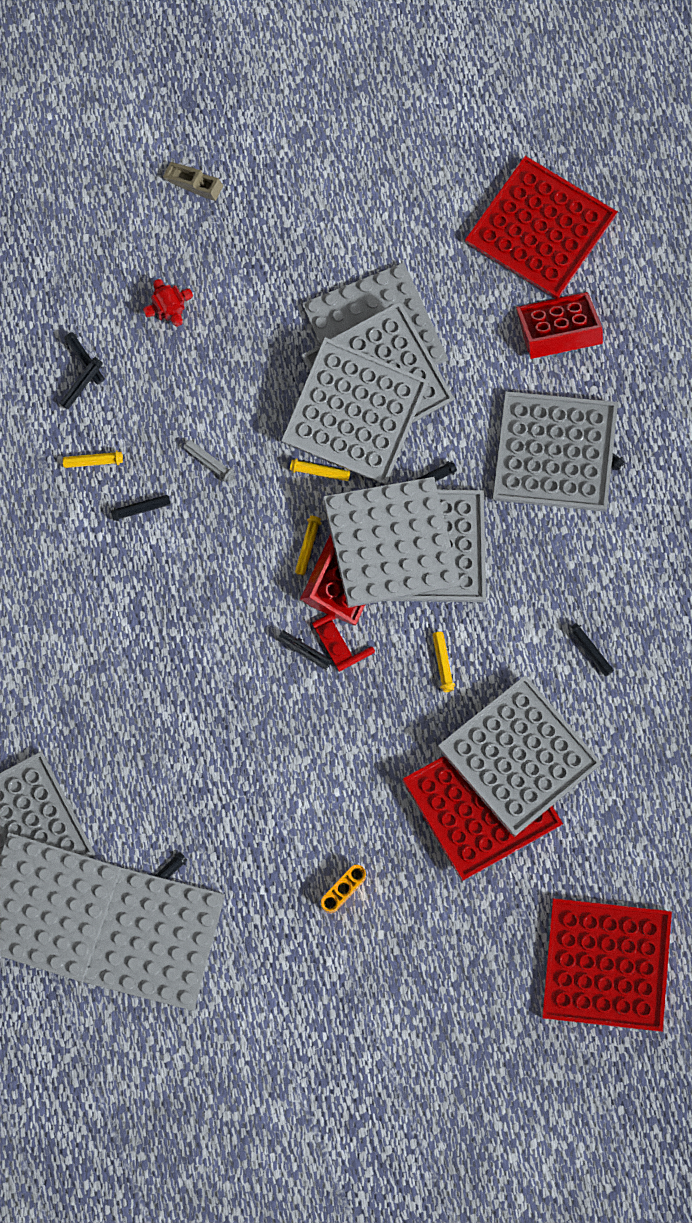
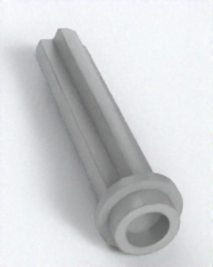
[184,440,236,483]

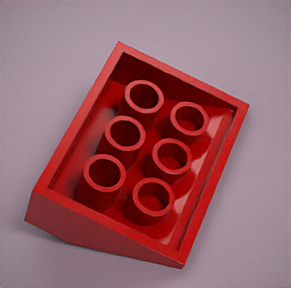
[516,292,603,359]
[300,534,366,626]

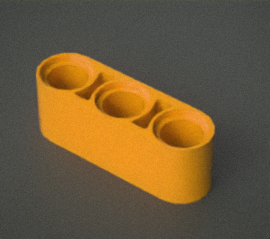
[321,865,366,914]

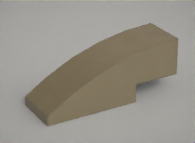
[163,162,223,201]

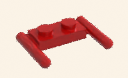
[312,614,375,672]

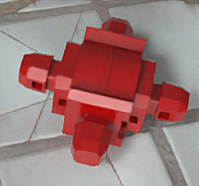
[143,279,193,327]

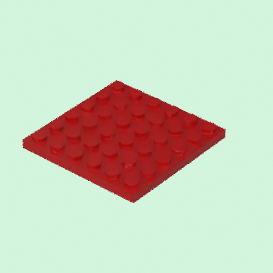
[465,155,618,300]
[402,756,563,882]
[542,898,672,1032]

